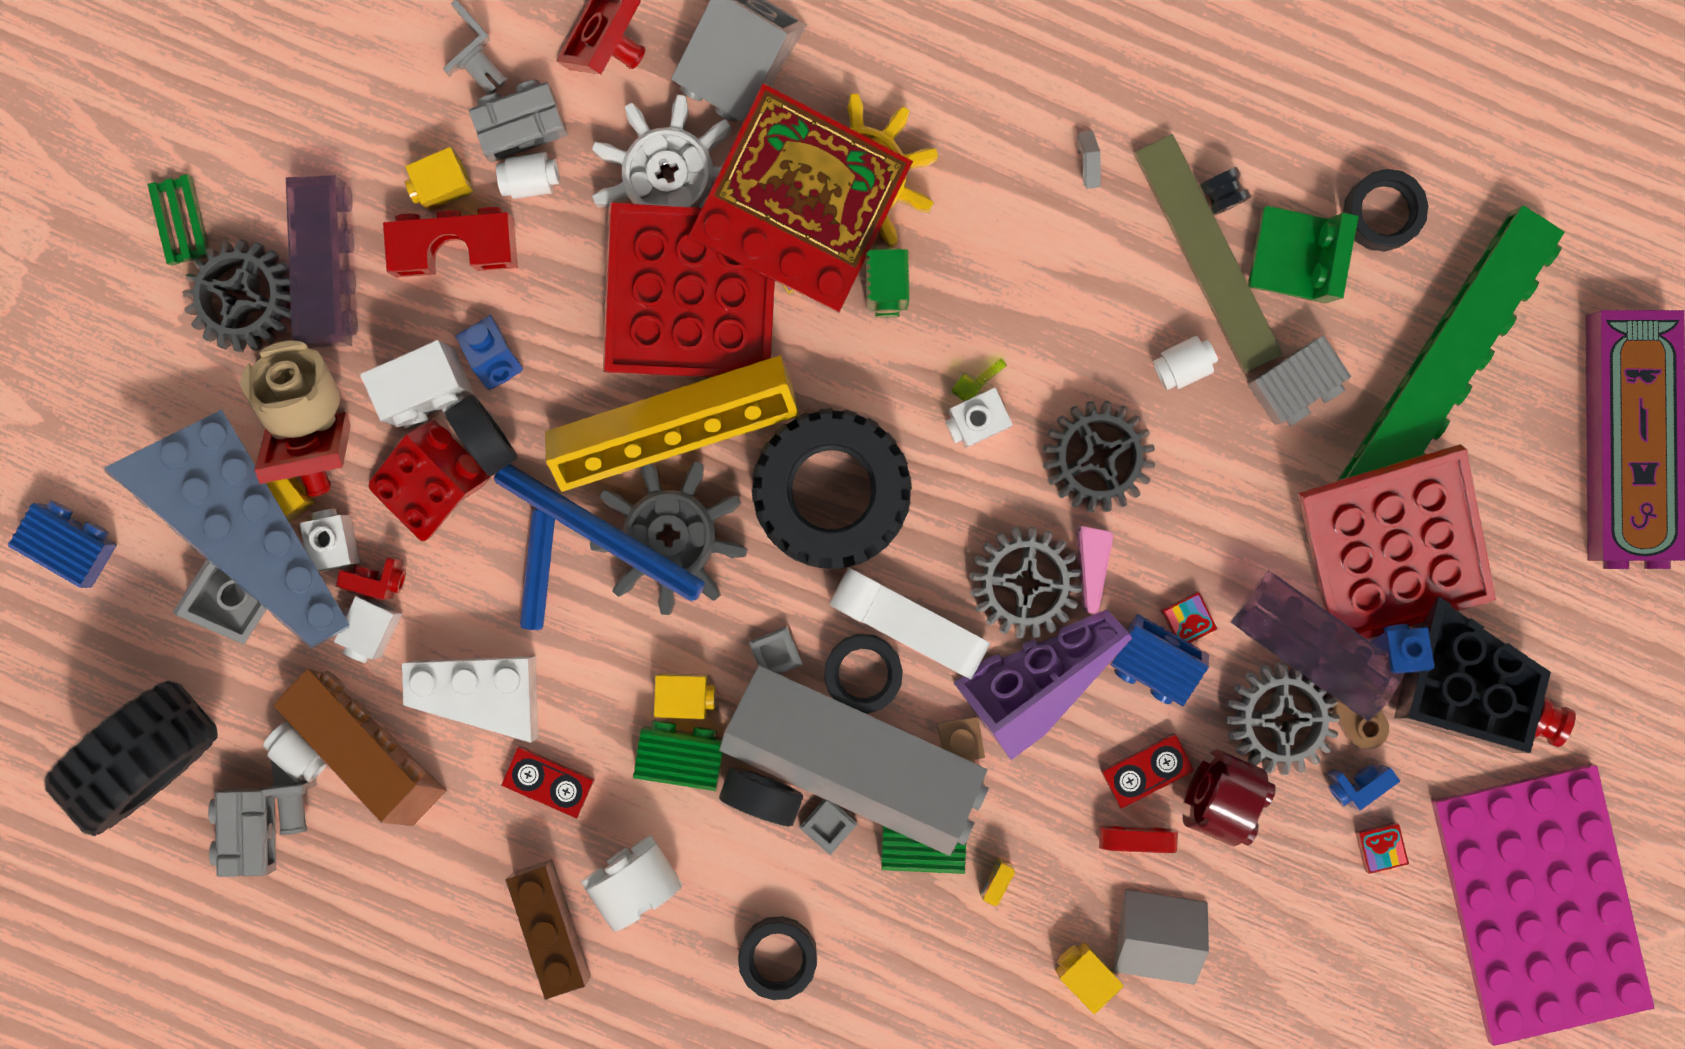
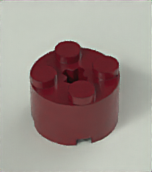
[1182,749,1276,847]

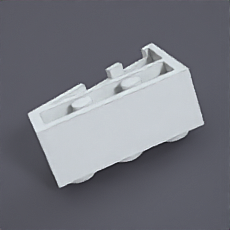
[402,656,539,743]

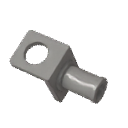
[443,0,508,95]
[261,760,317,835]

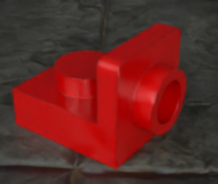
[335,557,406,600]

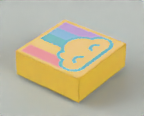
[979,857,1016,907]

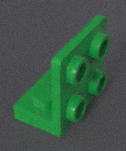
[1248,206,1359,304]

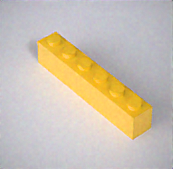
[545,355,799,492]

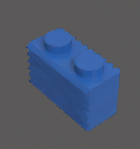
[8,500,117,588]
[1110,614,1209,706]

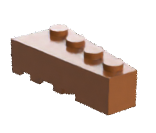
[273,669,447,826]

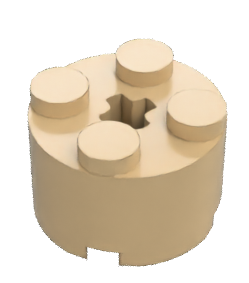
[241,341,340,439]

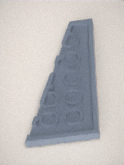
[104,410,350,649]

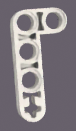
[829,567,991,680]

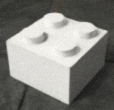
[360,340,474,430]

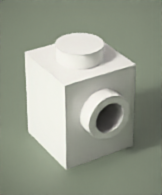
[945,388,1013,449]
[299,509,360,572]
[334,596,402,663]

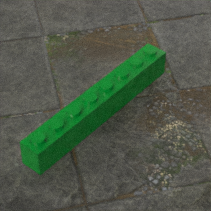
[1337,205,1565,481]

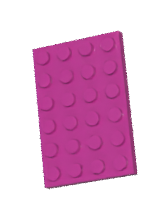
[1431,764,1655,1046]

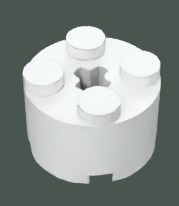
[580,835,682,932]

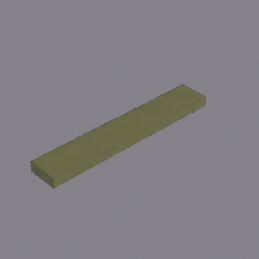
[1134,133,1283,374]

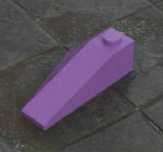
[954,609,1132,760]

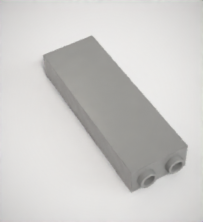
[719,665,989,856]

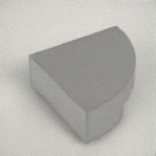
[1077,131,1101,189]

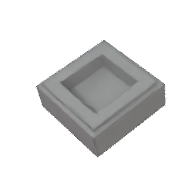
[749,626,803,674]
[799,799,858,855]

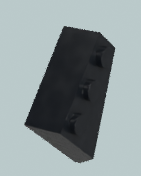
[1394,597,1551,753]

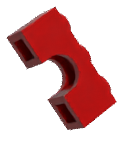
[383,207,518,278]

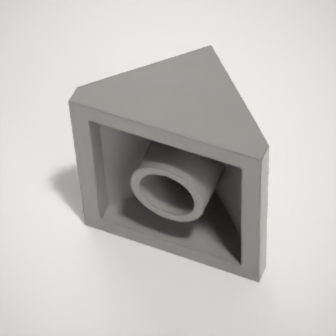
[173,559,267,645]
[1112,889,1209,985]

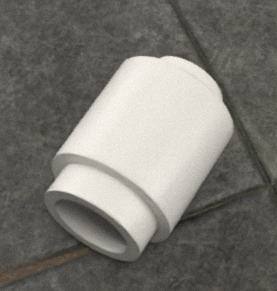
[496,152,560,199]
[1153,336,1218,390]
[263,722,327,783]

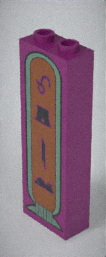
[1585,310,1685,569]

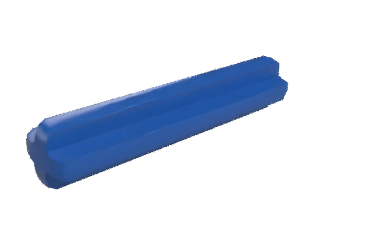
[520,508,555,631]

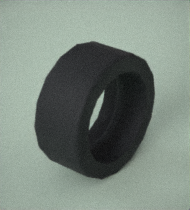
[1343,169,1429,252]
[445,394,518,476]
[824,634,903,714]
[719,768,804,827]
[738,916,817,1001]

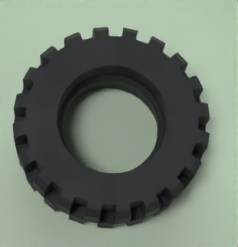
[751,408,912,569]
[44,680,218,836]

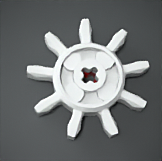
[592,95,732,208]

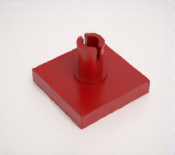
[556,0,646,75]
[254,412,351,497]

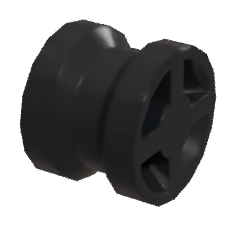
[1200,167,1252,216]

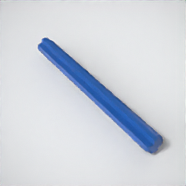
[494,464,705,601]

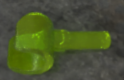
[952,359,1007,401]

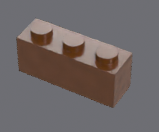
[505,859,591,1000]

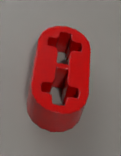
[1099,825,1178,853]

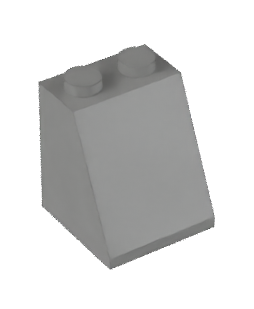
[671,0,807,122]

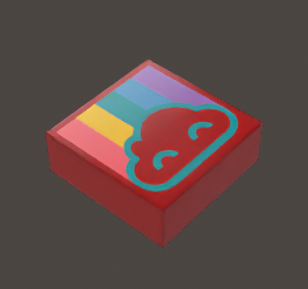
[1160,592,1217,643]
[1356,822,1409,874]

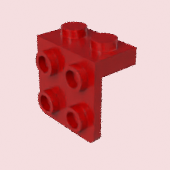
[369,419,491,541]

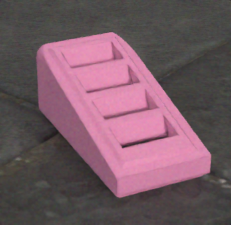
[1076,526,1114,614]

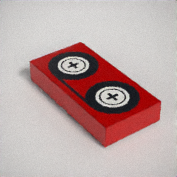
[1101,733,1195,809]
[501,746,595,819]

